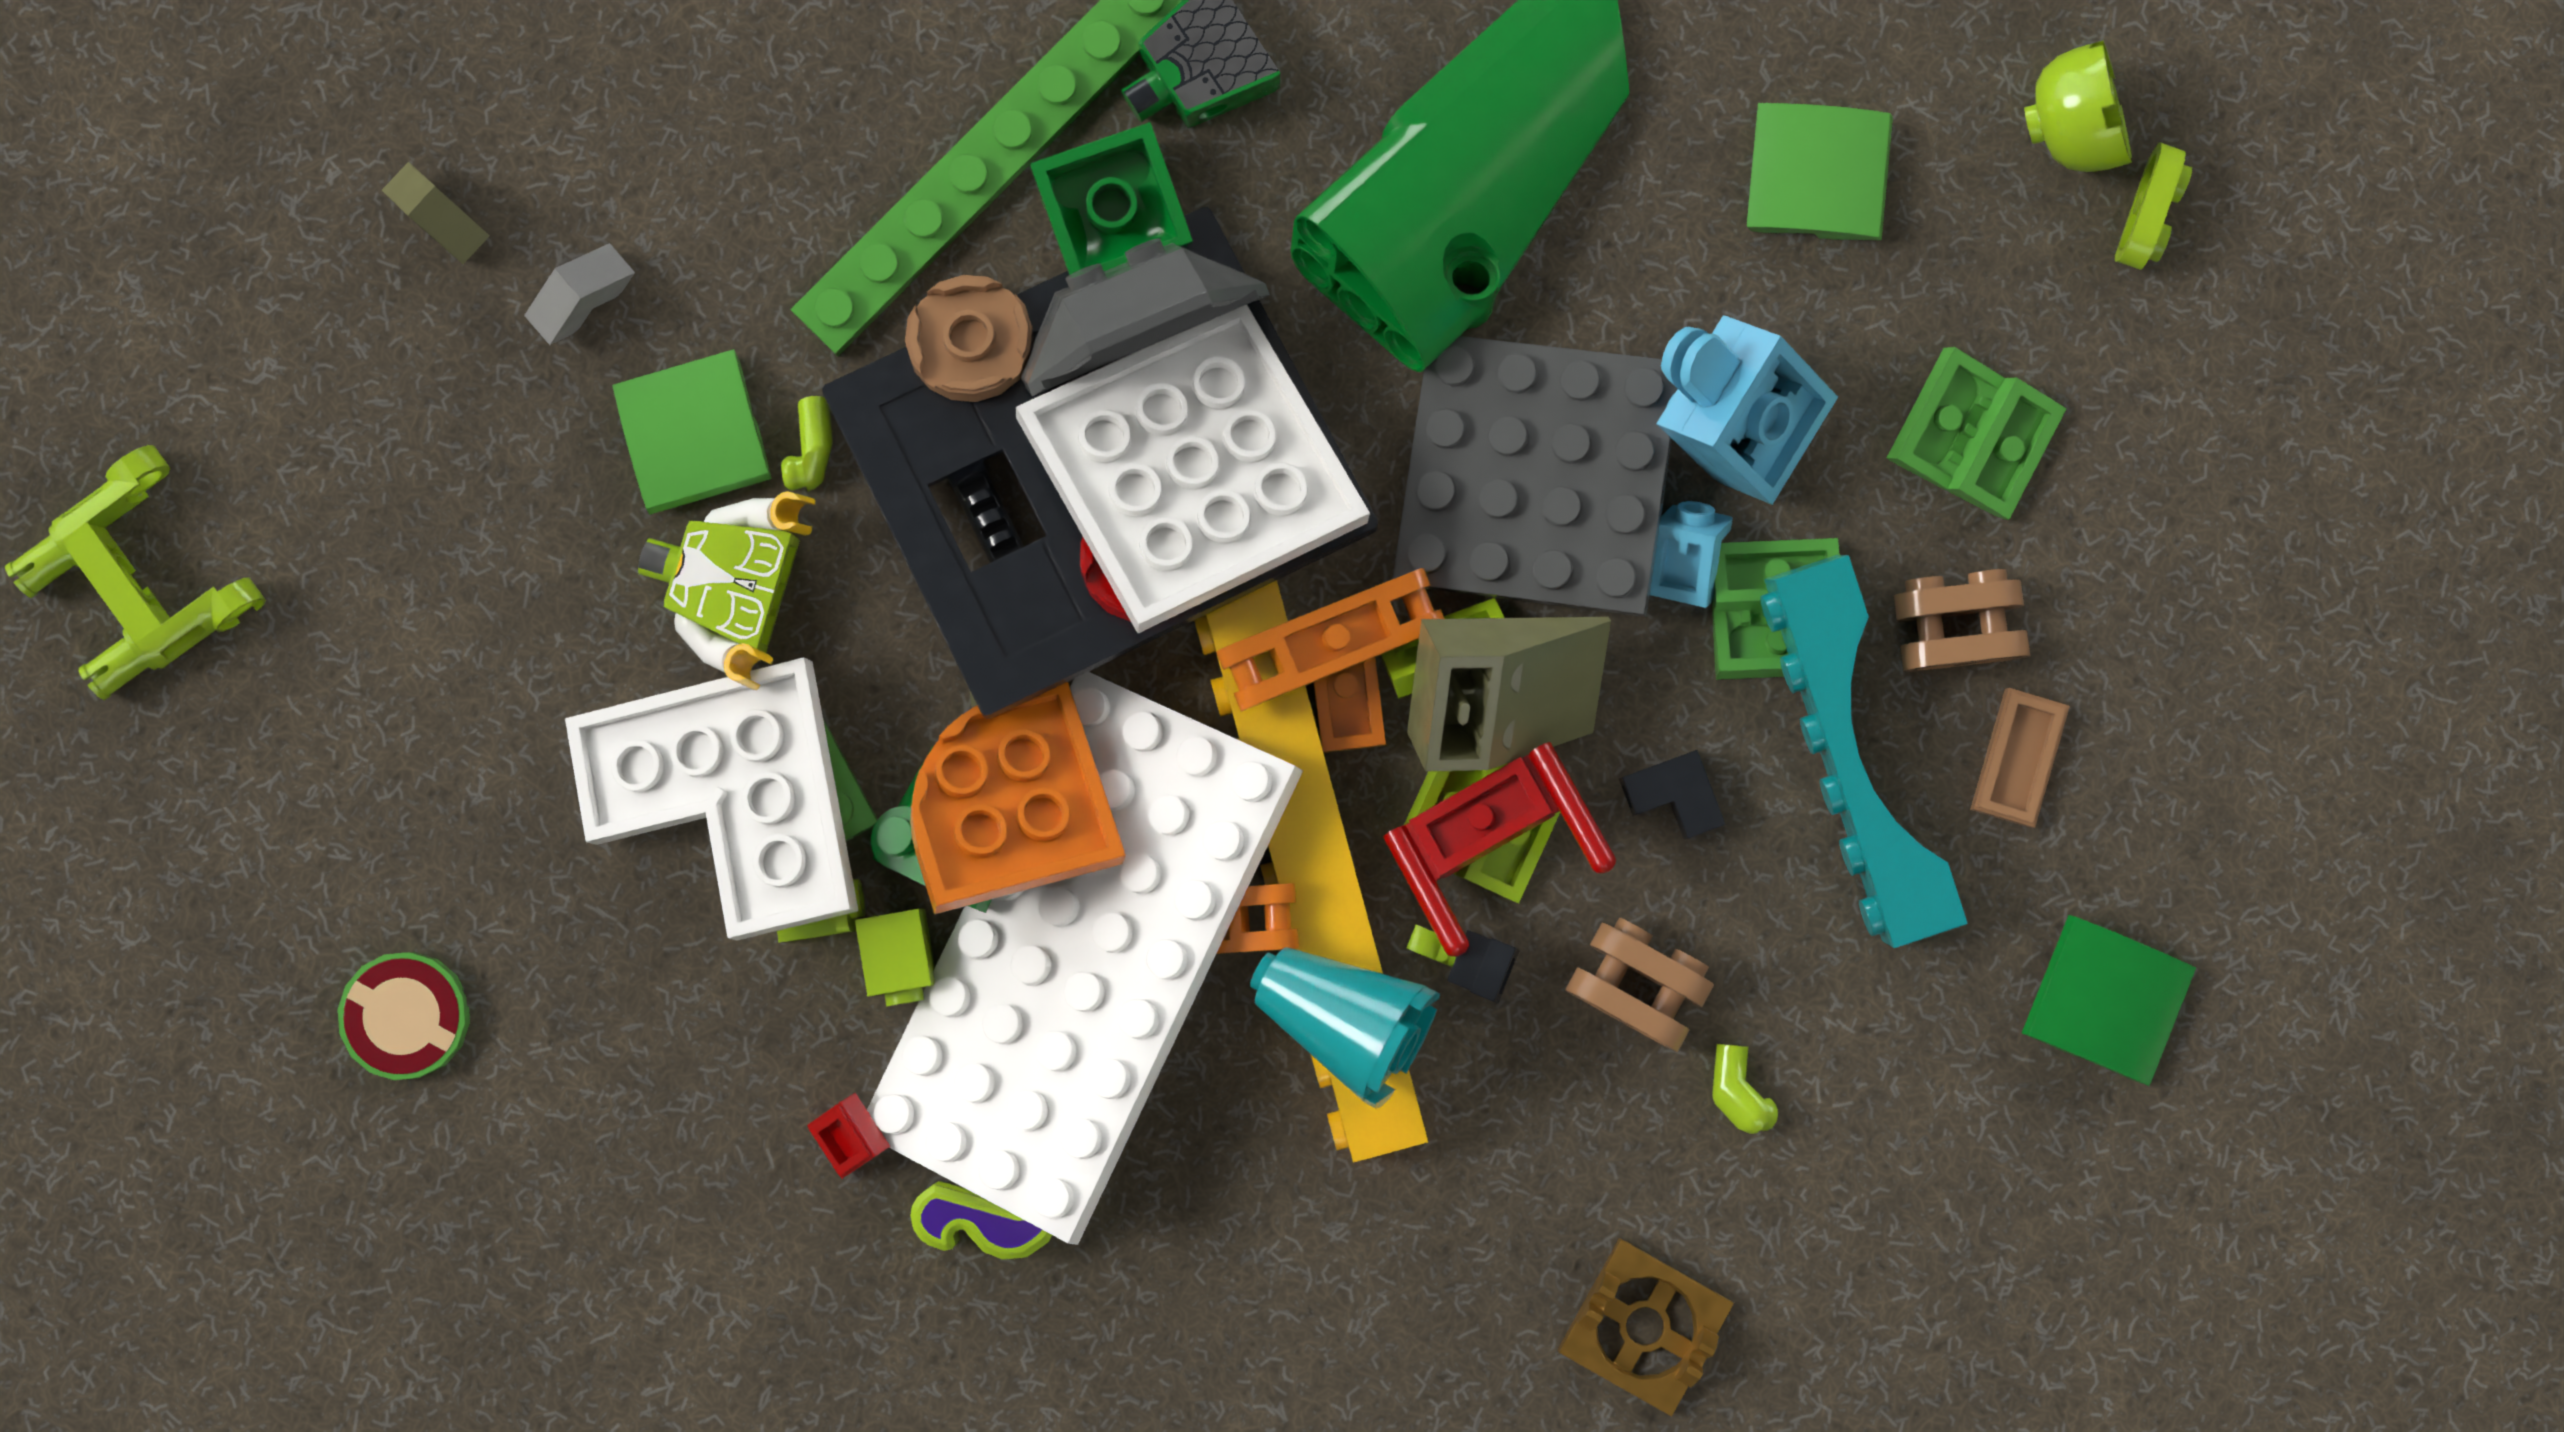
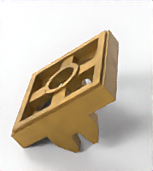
[1557,1238,1734,1417]

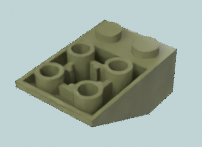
[1407,617,1611,771]

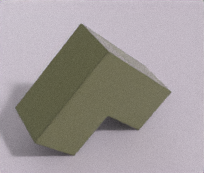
[381,162,490,264]

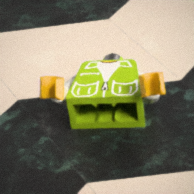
[638,491,816,690]

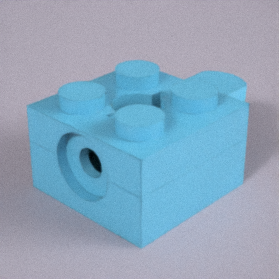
[1656,315,1838,505]

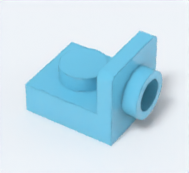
[1650,501,1733,608]

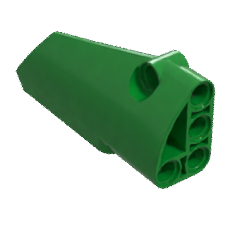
[1290,0,1630,372]

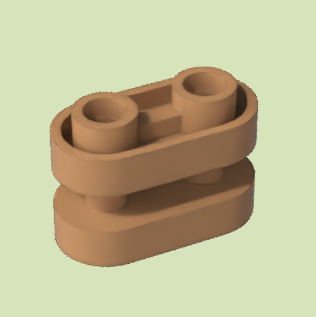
[1894,569,2031,672]
[1565,918,1714,1053]

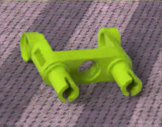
[5,445,266,701]

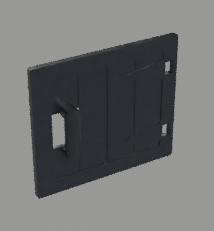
[822,207,1378,719]

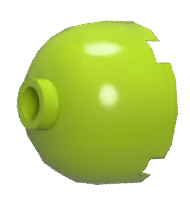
[2024,40,2132,172]

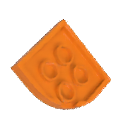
[910,682,1126,914]

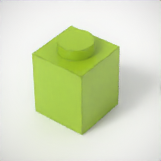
[855,909,935,1007]

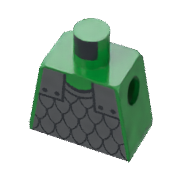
[1121,0,1281,128]

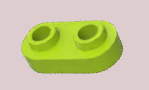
[2115,142,2192,270]

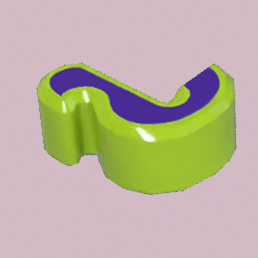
[910,1181,1053,1260]

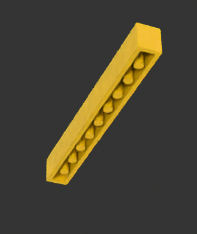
[1194,580,1428,1163]

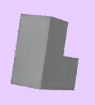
[524,243,635,345]

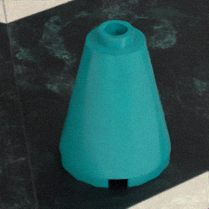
[1250,947,1440,1109]

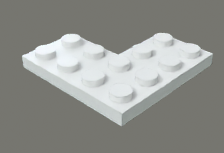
[565,657,858,940]

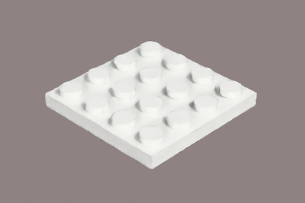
[1016,304,1370,633]

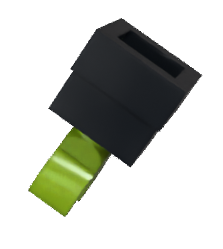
[1406,925,1520,1004]

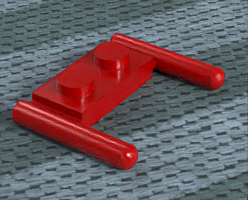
[1383,742,1616,957]

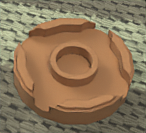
[905,275,1034,402]

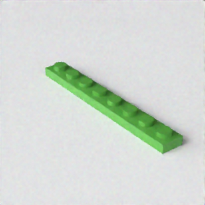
[790,0,1182,357]

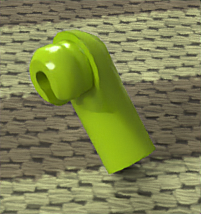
[781,396,833,492]
[1712,1044,1778,1134]

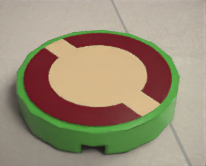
[338,952,470,1080]

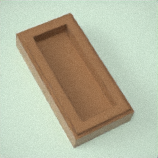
[1970,688,2070,828]

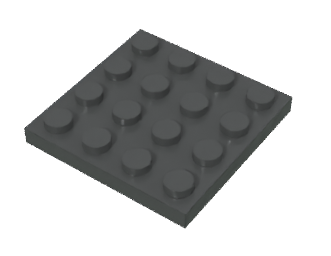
[1392,336,1677,617]

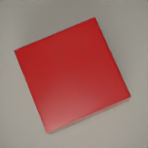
[807,1093,891,1179]

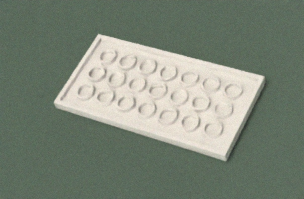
[867,672,1303,1245]

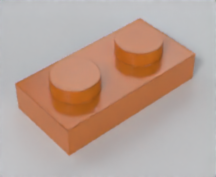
[1313,657,1386,753]

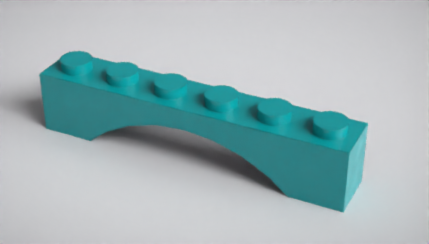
[1760,555,1968,948]

